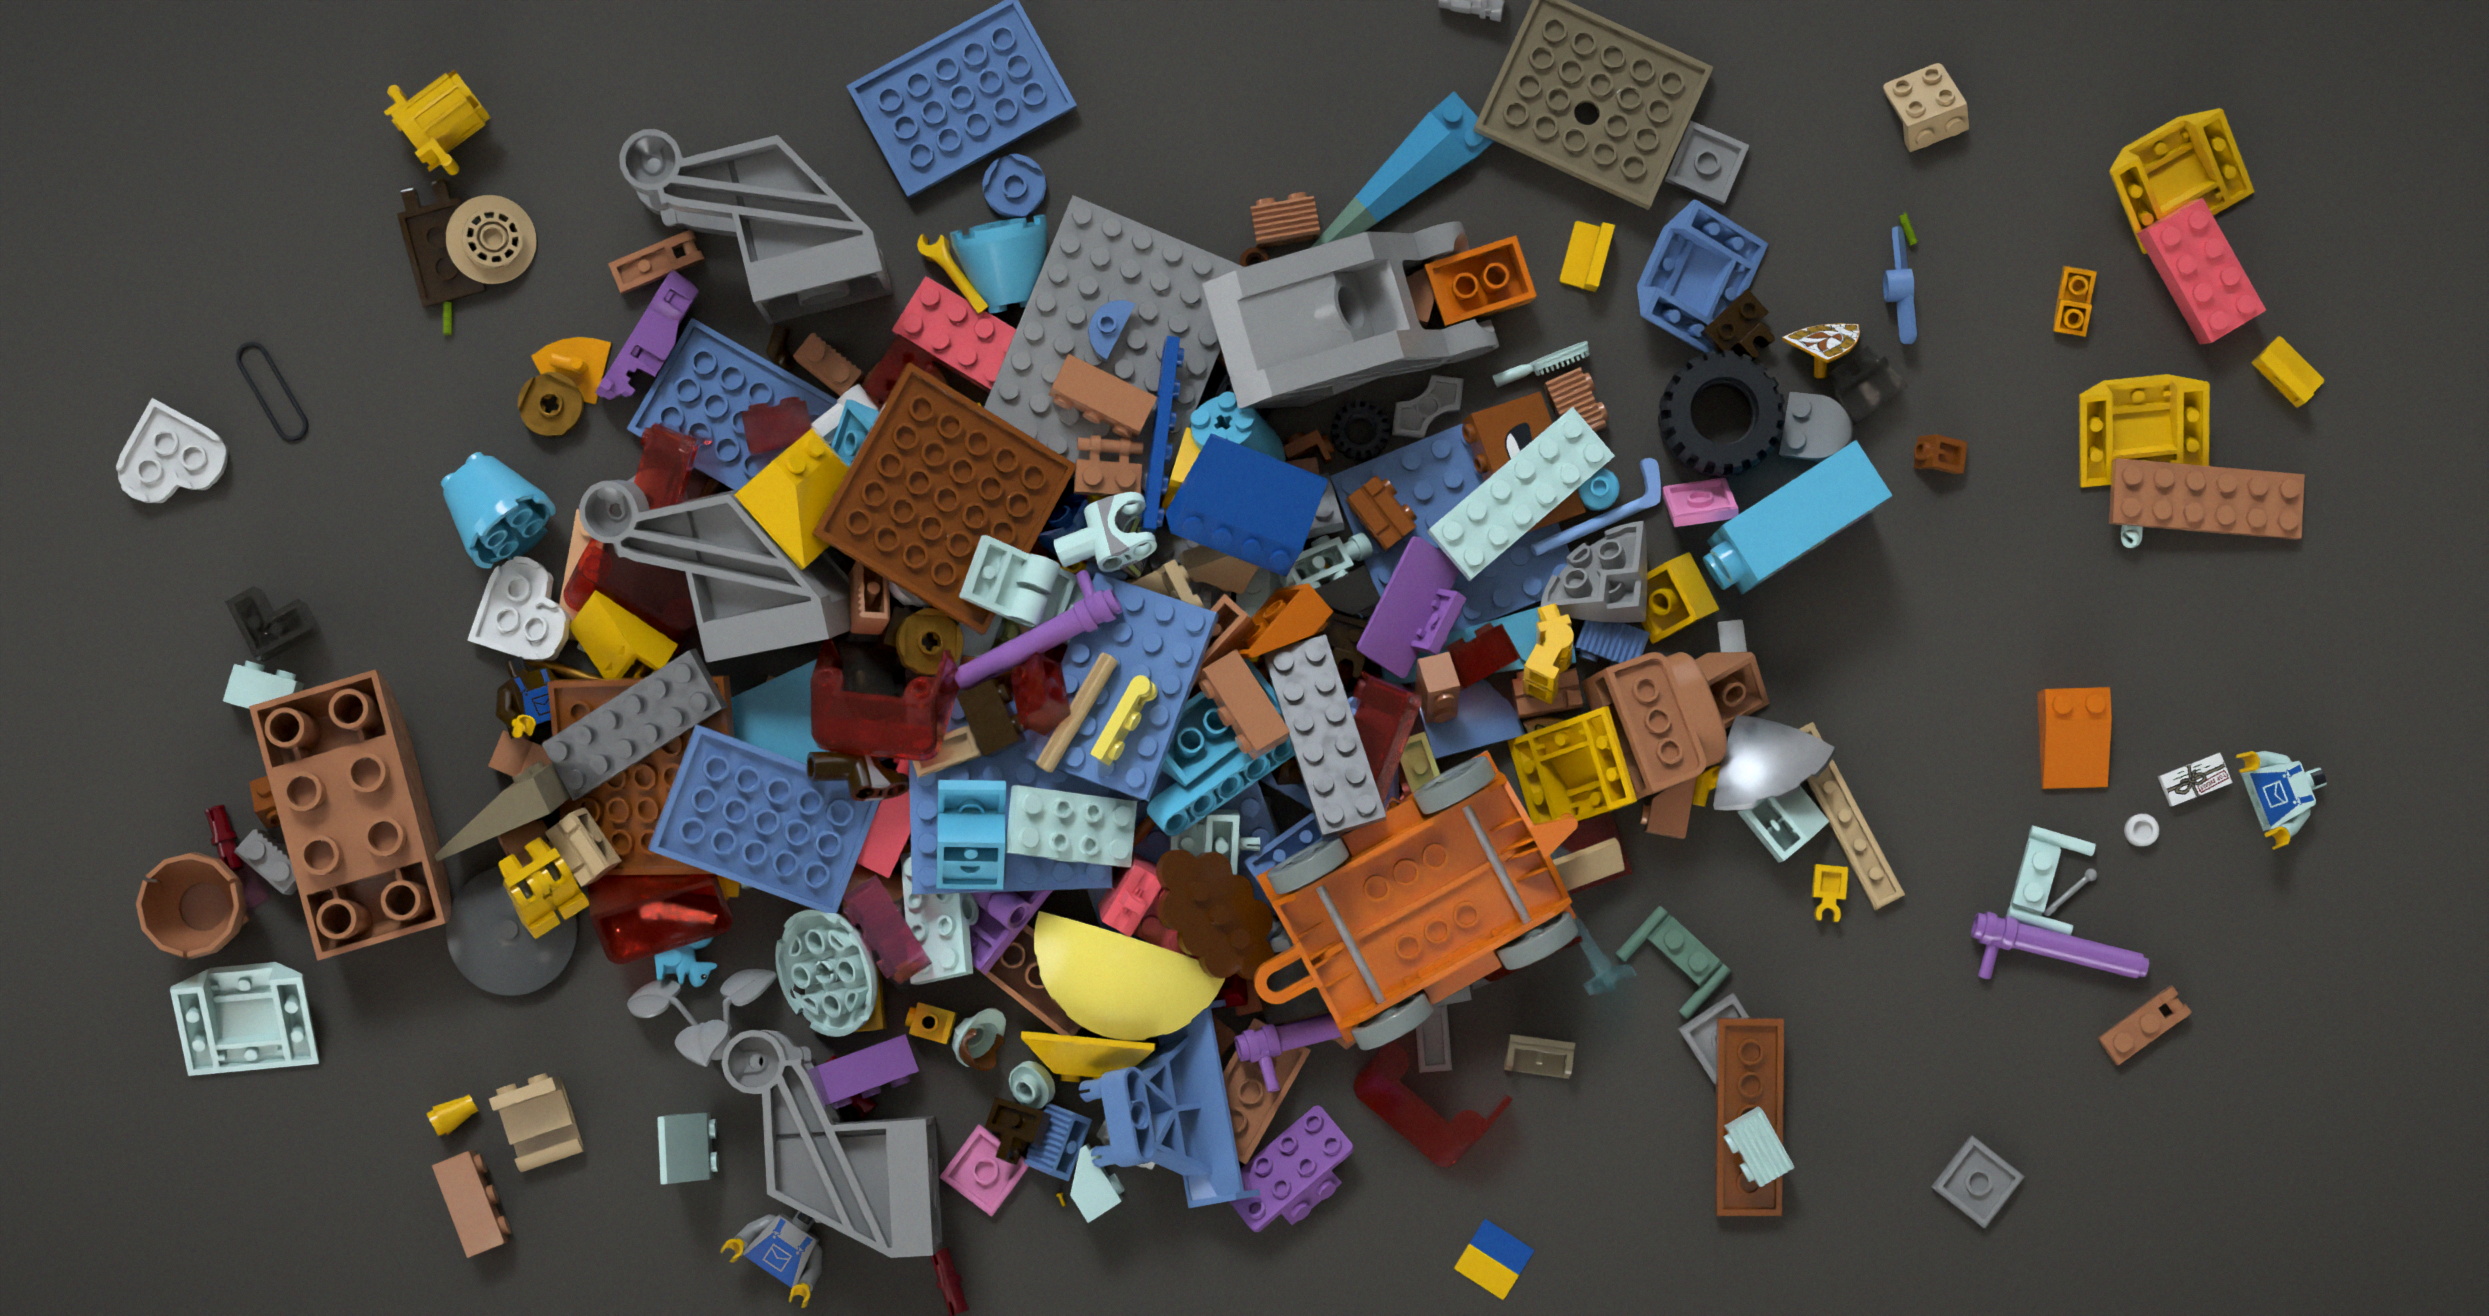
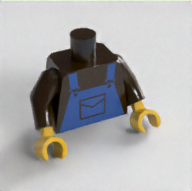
[495,656,560,739]

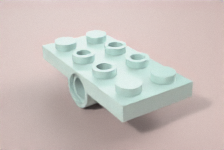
[959,535,1084,645]
[1005,785,1137,868]
[900,852,979,985]

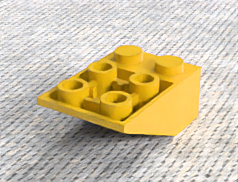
[570,590,678,679]

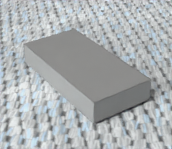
[1416,1005,1452,1073]

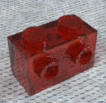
[864,333,935,404]
[1010,652,1071,736]

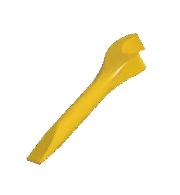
[917,234,989,314]

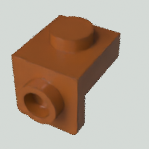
[1283,430,1334,465]
[249,776,281,829]

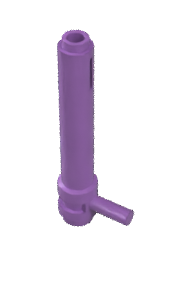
[954,570,1123,691]
[1971,911,2149,979]
[1234,1013,1342,1093]

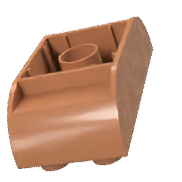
[249,669,451,961]

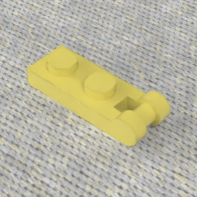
[1090,675,1158,766]

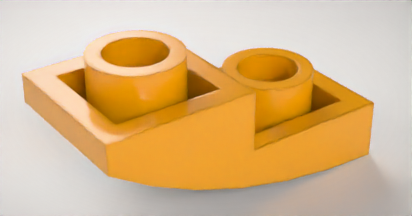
[2053,265,2097,337]

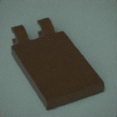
[397,178,487,308]

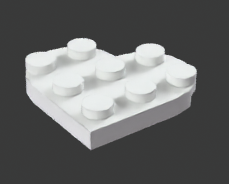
[116,398,229,503]
[467,556,571,662]

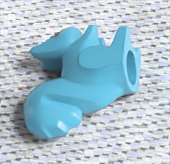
[653,913,717,987]

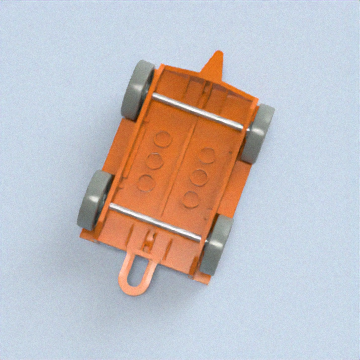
[1254,750,1579,1050]

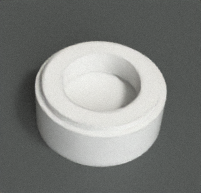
[2124,814,2159,847]

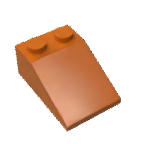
[1424,235,1537,327]
[1230,583,1334,659]
[2037,687,2112,789]

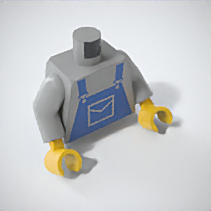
[720,1211,822,1308]

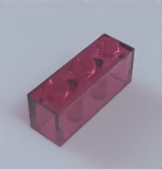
[842,875,932,985]

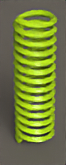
[1898,212,1918,245]
[443,302,452,335]

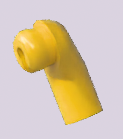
[1692,766,1720,807]

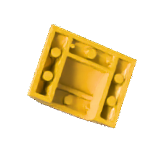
[2109,108,2255,254]
[2079,374,2210,488]
[734,427,849,571]
[1507,706,1637,824]
[1021,1031,1157,1082]

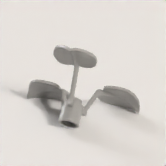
[627,969,778,1067]

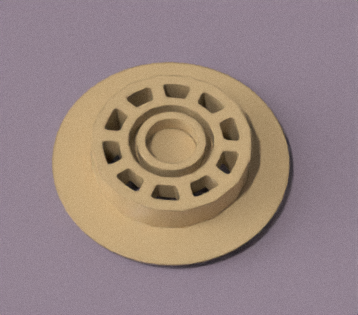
[446,195,537,284]

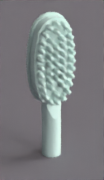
[1493,341,1590,388]

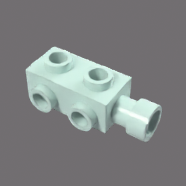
[1278,533,1373,591]

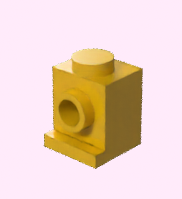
[905,1002,957,1045]

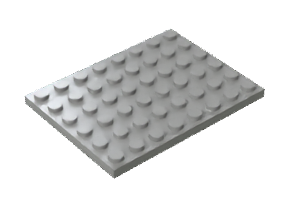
[984,195,1244,496]

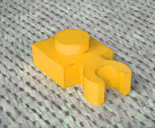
[1812,864,1848,922]

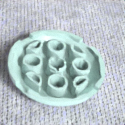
[775,908,878,1037]

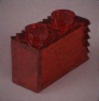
[741,397,813,454]
[1446,622,1521,691]

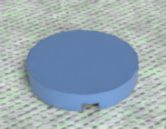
[982,154,1047,219]

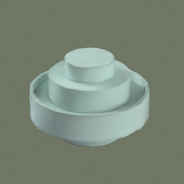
[1009,1061,1055,1109]

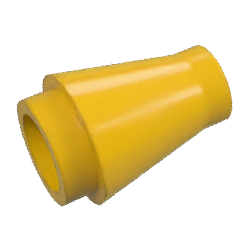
[426,1094,478,1136]

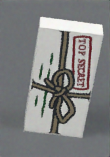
[2158,753,2233,807]

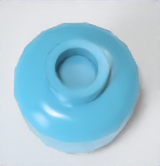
[1577,468,1620,511]

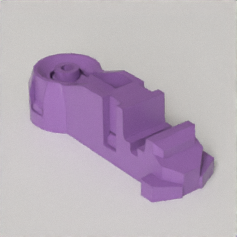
[595,269,699,400]

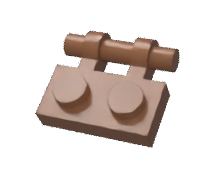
[1074,435,1143,496]

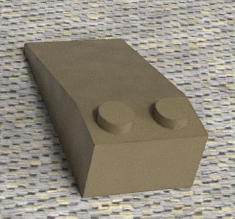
[434,761,571,861]

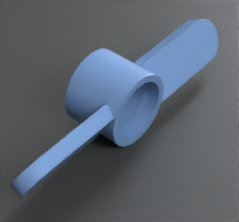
[1883,226,1917,344]

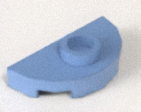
[1088,300,1136,363]

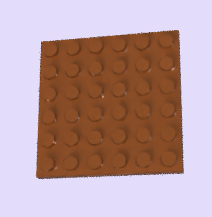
[812,362,1075,636]
[547,675,735,875]

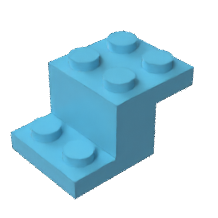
[936,780,1006,889]

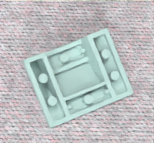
[170,962,320,1076]

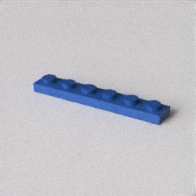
[1140,336,1184,534]

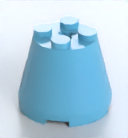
[950,215,1048,313]
[1190,392,1286,462]
[441,452,556,568]

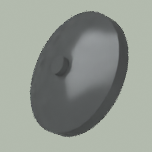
[446,866,579,996]

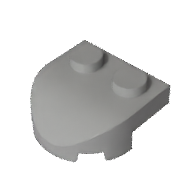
[1779,392,1853,463]

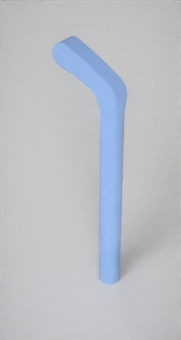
[1530,458,1661,557]

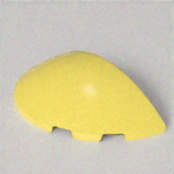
[1034,911,1225,1041]

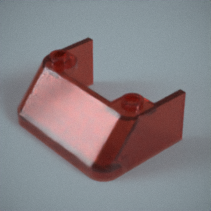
[634,422,713,510]
[564,538,697,659]
[810,638,959,762]
[1353,670,1422,804]
[1353,1037,1513,1167]

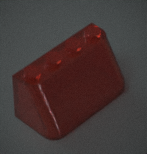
[588,874,733,964]

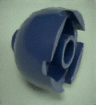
[1036,493,1091,556]

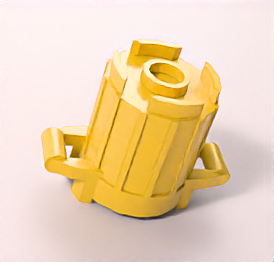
[384,70,491,175]

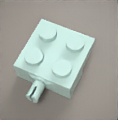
[1170,809,1260,875]

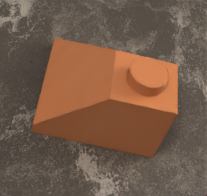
[1696,652,1770,729]

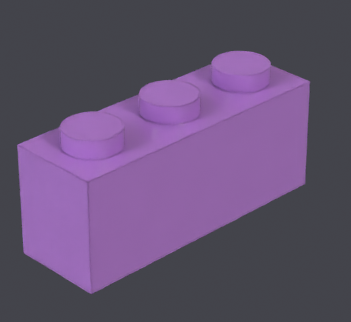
[808,1034,919,1110]

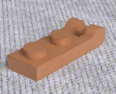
[608,230,705,295]
[2097,985,2192,1065]

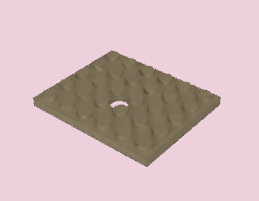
[1473,0,1713,210]

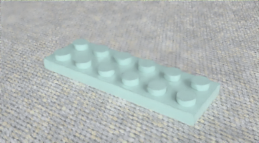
[1426,407,1615,581]

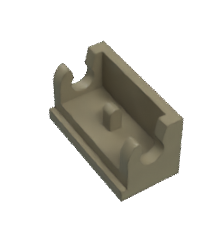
[1504,1034,1576,1079]

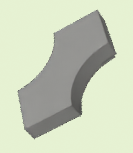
[1392,375,1464,439]

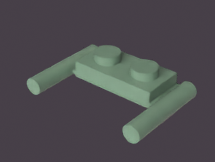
[1615,905,1732,1020]

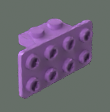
[1357,536,1466,678]
[1229,1105,1354,1232]

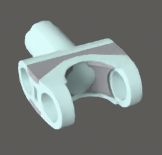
[1054,492,1157,572]

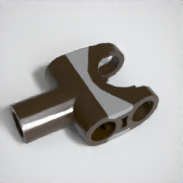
[806,729,909,801]

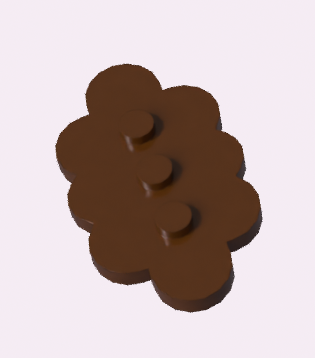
[1156,849,1274,980]

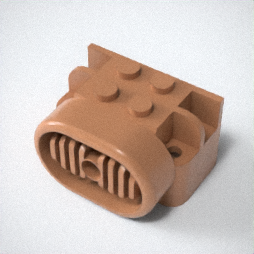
[1581,652,1727,800]

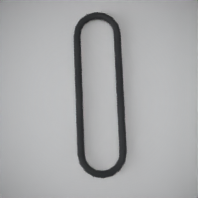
[236,341,308,441]

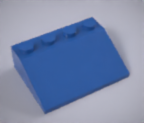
[1165,433,1328,577]

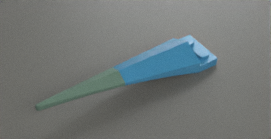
[1311,91,1495,248]

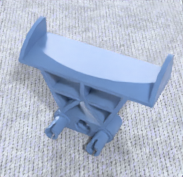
[1079,999,1261,1208]

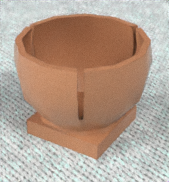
[136,852,251,959]

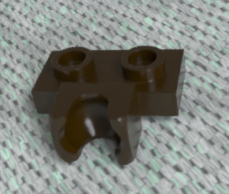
[1700,288,1775,362]
[1321,612,1368,680]

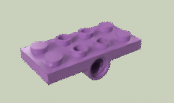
[969,890,1053,975]

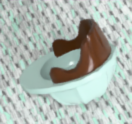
[952,1008,1006,1071]

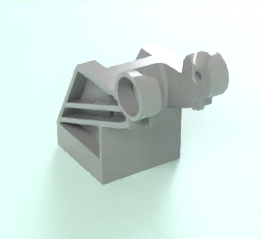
[619,129,893,325]
[1202,221,1499,409]
[579,469,852,663]
[721,1030,943,1258]

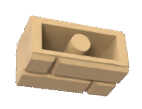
[545,807,622,887]

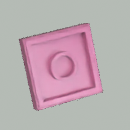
[1662,478,1739,527]
[939,1124,1029,1217]

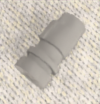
[1438,0,1505,22]

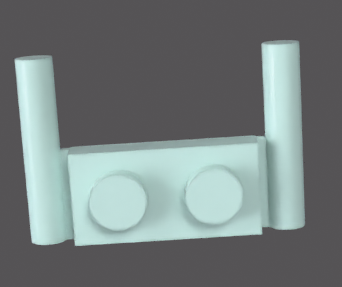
[2006,825,2096,936]

